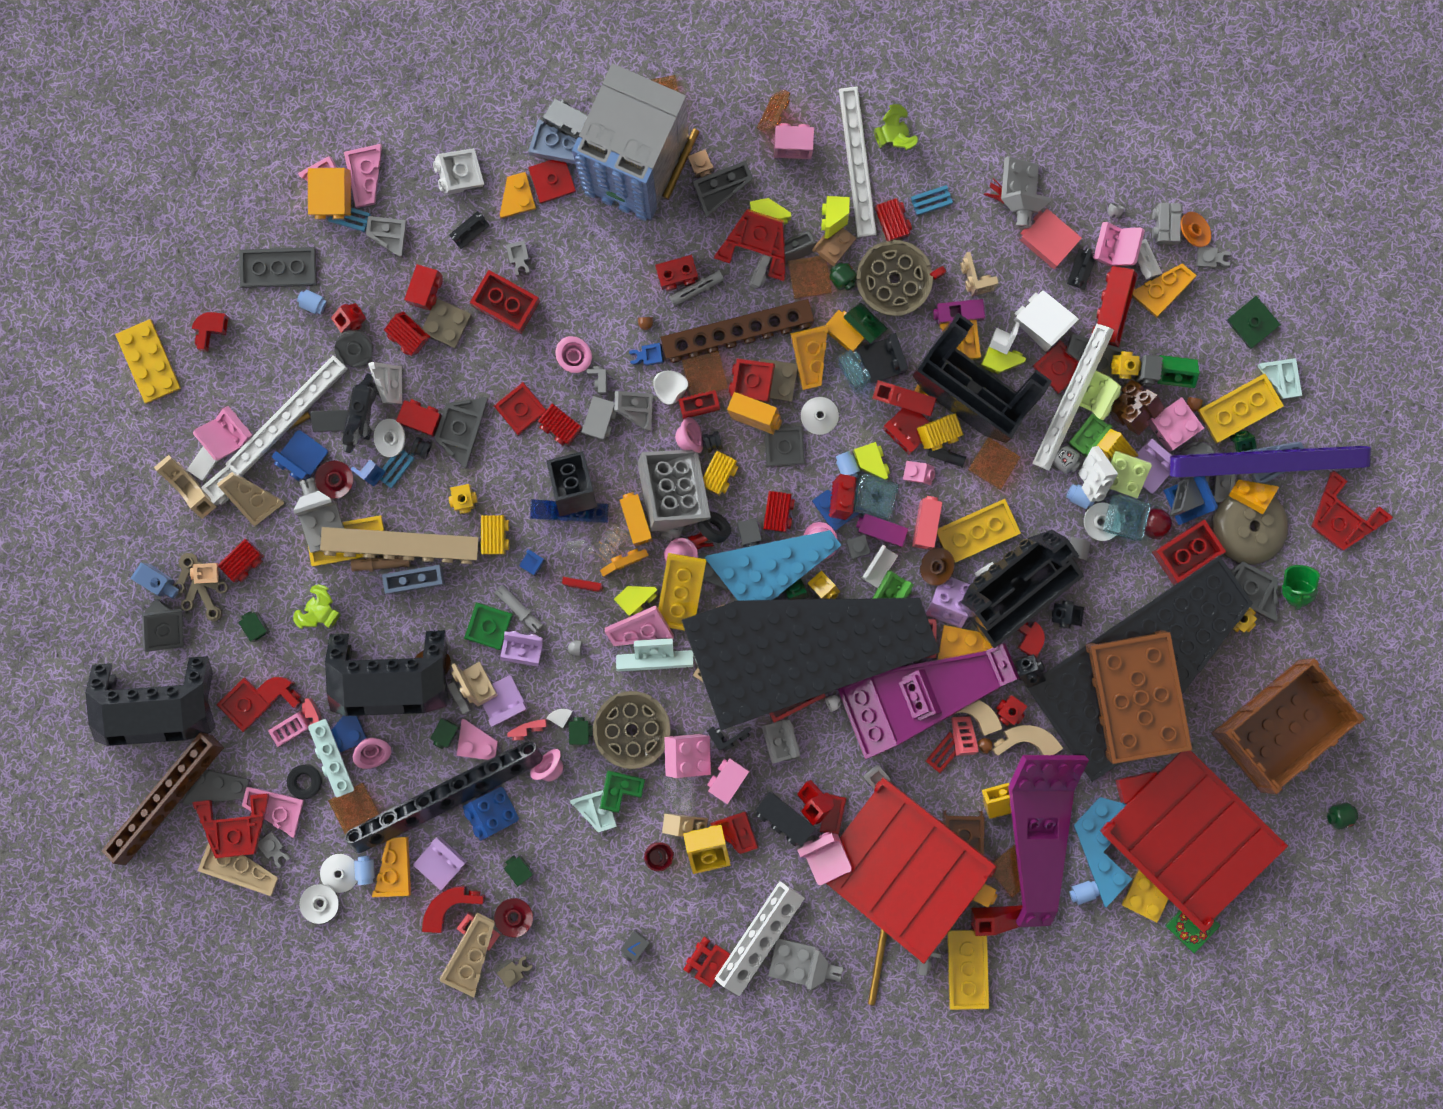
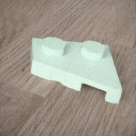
[1258,358,1302,399]
[570,790,617,832]

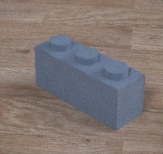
[382,565,445,595]

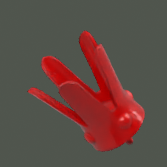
[984,178,1004,204]
[688,532,714,550]

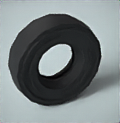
[698,511,731,543]
[286,764,322,799]

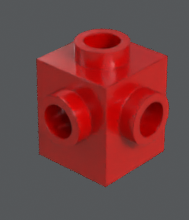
[331,303,366,333]
[996,695,1028,726]

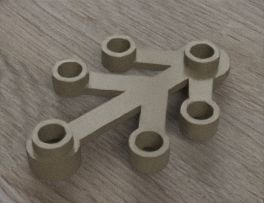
[173,553,229,622]

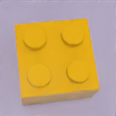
[683,825,731,874]

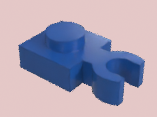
[629,343,664,366]

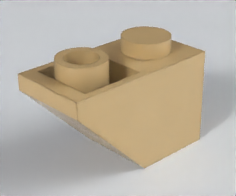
[662,814,708,836]

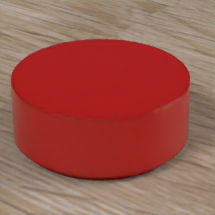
[930,266,947,281]

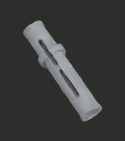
[669,270,725,307]
[494,585,543,633]

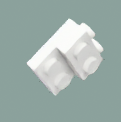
[433,148,484,195]
[1078,446,1118,502]

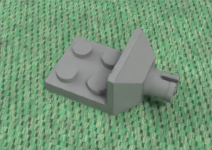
[1001,157,1051,228]
[293,478,345,553]
[768,938,843,990]

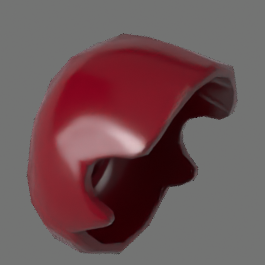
[1141,508,1172,539]
[644,842,674,872]

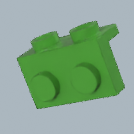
[1068,413,1112,457]
[873,570,914,598]

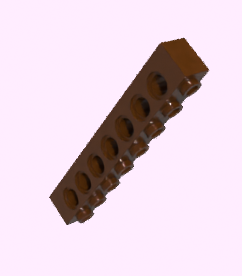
[660,299,814,363]
[101,732,224,865]

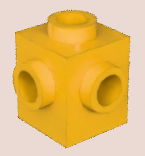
[1111,351,1141,379]
[449,484,478,514]
[1233,608,1257,633]

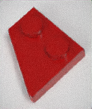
[710,811,759,854]

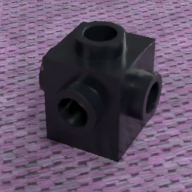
[1052,600,1084,629]
[1016,654,1046,688]

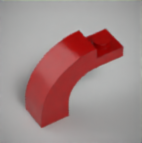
[422,886,485,933]

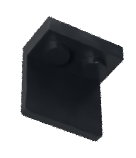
[859,333,908,384]
[706,726,752,752]

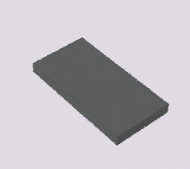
[239,247,317,288]

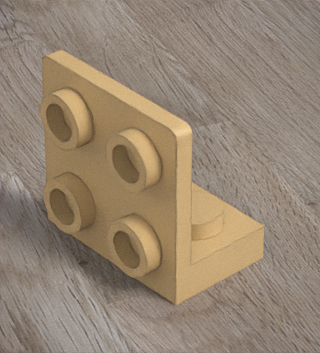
[960,252,999,296]
[451,662,498,707]

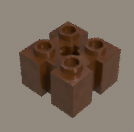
[1110,379,1165,436]

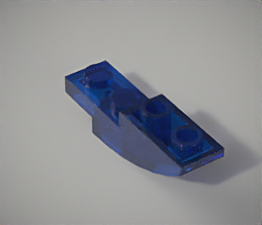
[529,499,609,523]

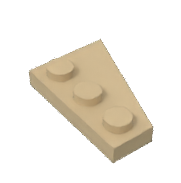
[217,472,284,527]

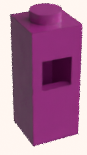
[933,299,985,325]
[856,514,909,548]

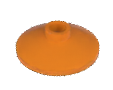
[1181,212,1211,247]

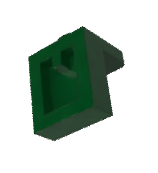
[1230,430,1257,452]
[785,578,808,600]

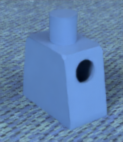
[130,562,179,599]

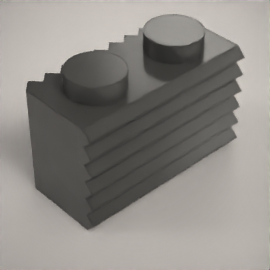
[1135,355,1163,388]

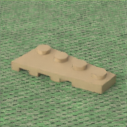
[198,843,279,897]

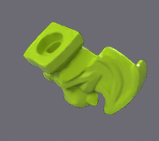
[874,104,918,150]
[293,584,341,629]

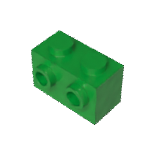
[1157,355,1200,388]

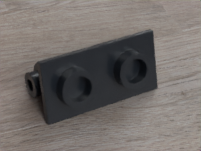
[449,211,490,249]
[1067,248,1095,290]

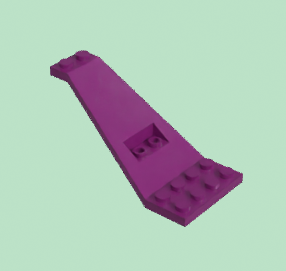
[838,643,1020,759]
[1008,755,1089,927]

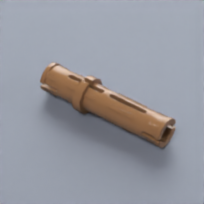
[351,556,410,572]

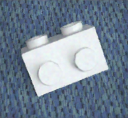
[201,466,245,505]

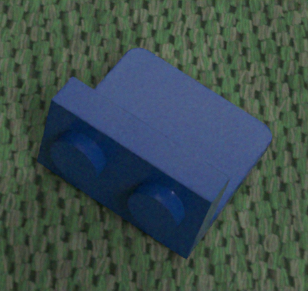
[272,430,328,481]
[1163,476,1218,525]
[462,787,519,841]

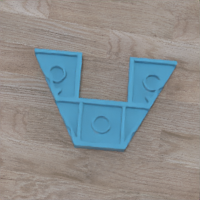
[1073,797,1132,908]

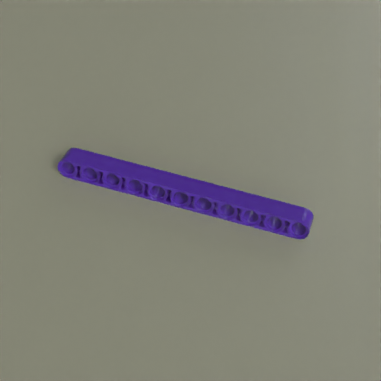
[1170,446,1371,477]

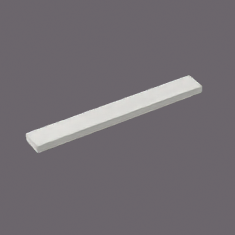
[839,87,877,238]
[1032,324,1114,471]
[225,355,348,476]

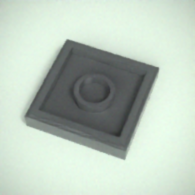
[764,426,805,467]
[142,609,184,652]

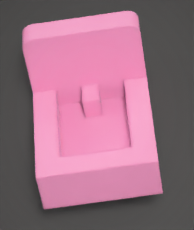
[903,461,935,485]

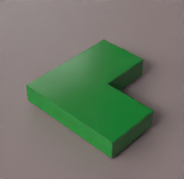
[599,771,645,813]

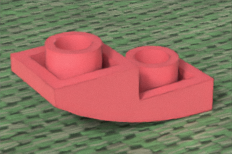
[302,698,322,725]
[507,719,547,741]

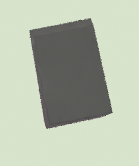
[1170,477,1204,517]

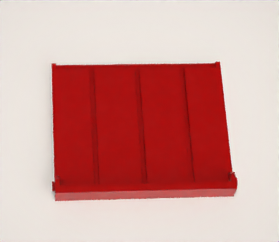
[1100,750,1288,933]
[826,778,998,964]

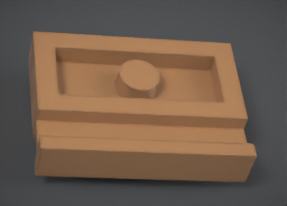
[812,228,856,266]

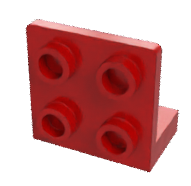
[882,408,930,455]

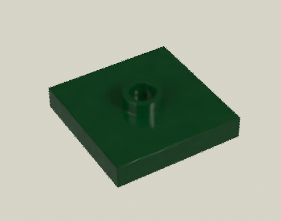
[1226,296,1281,349]
[844,303,888,343]

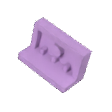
[500,631,543,667]

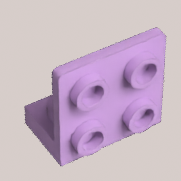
[1136,439,1172,494]
[926,577,970,628]
[482,675,528,727]
[413,836,468,890]

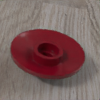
[315,460,354,499]
[494,898,533,937]

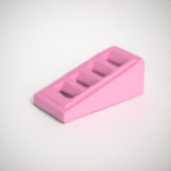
[268,711,311,747]

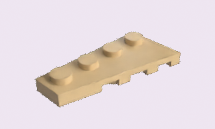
[440,913,494,997]

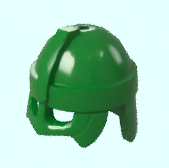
[1282,565,1320,610]

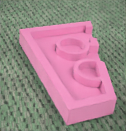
[344,144,382,208]
[605,606,674,646]
[242,787,304,838]

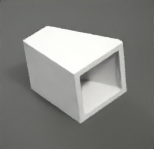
[1014,291,1079,352]

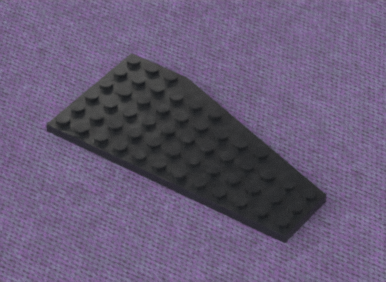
[1026,555,1253,782]
[681,598,940,731]

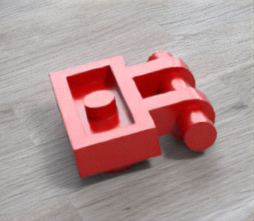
[683,936,731,988]

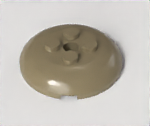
[857,240,933,316]
[1213,495,1288,564]
[593,691,671,769]

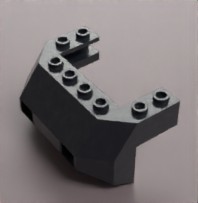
[912,313,1052,443]
[961,530,1084,648]
[325,630,449,716]
[85,656,216,746]

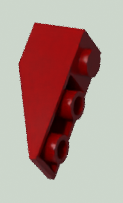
[872,380,937,416]
[971,905,1023,936]

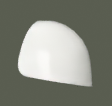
[653,370,688,404]

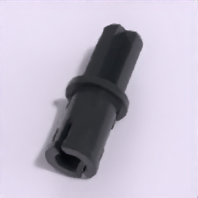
[927,448,966,468]

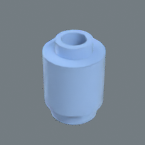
[297,289,327,315]
[836,451,860,477]
[1066,484,1095,509]
[354,856,375,885]
[1069,881,1100,905]

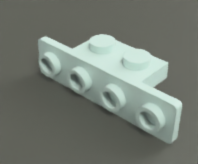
[616,638,694,672]
[308,719,354,797]

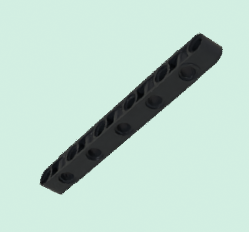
[345,741,543,853]

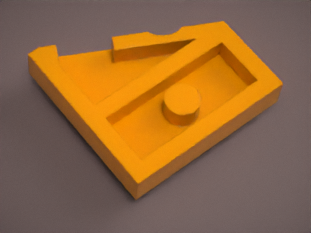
[1229,479,1279,514]

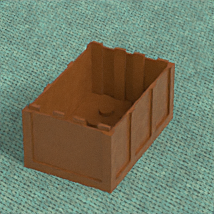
[1086,630,1192,764]
[1211,658,1365,794]

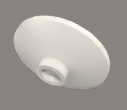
[801,397,839,435]
[374,419,405,457]
[1084,503,1121,541]
[320,854,357,893]
[299,884,339,924]

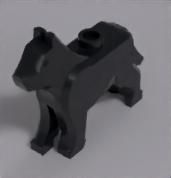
[343,373,379,453]

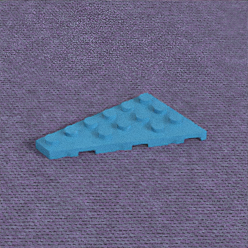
[705,530,842,601]

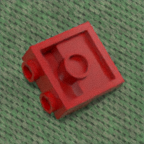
[729,359,775,402]

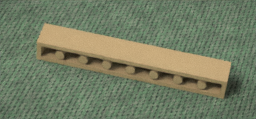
[320,527,478,564]

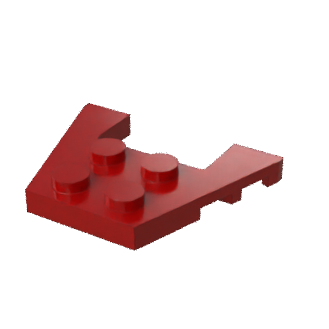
[714,209,786,281]
[1311,471,1393,551]
[192,793,269,858]

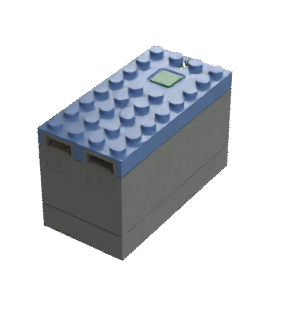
[572,63,688,221]

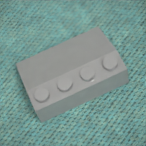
[637,450,711,531]

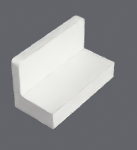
[989,321,1020,355]
[861,545,898,588]

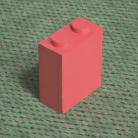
[1020,208,1081,270]
[912,496,942,550]

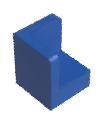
[351,460,386,486]
[519,549,546,576]

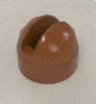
[638,317,653,330]
[1187,397,1203,412]
[977,738,992,755]

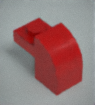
[192,312,229,352]
[1017,622,1045,657]
[256,677,303,708]
[797,780,834,826]

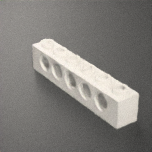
[715,881,805,996]

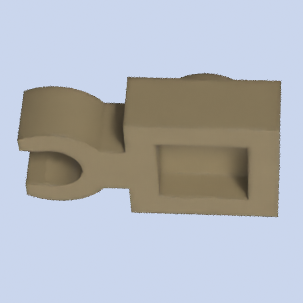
[497,955,533,988]

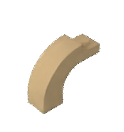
[154,455,217,519]
[955,700,1002,736]
[991,725,1063,756]

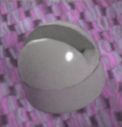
[1108,202,1124,218]
[568,640,582,656]

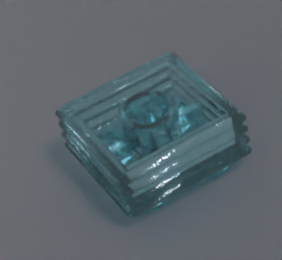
[837,349,871,393]
[853,474,899,521]
[1103,494,1151,541]

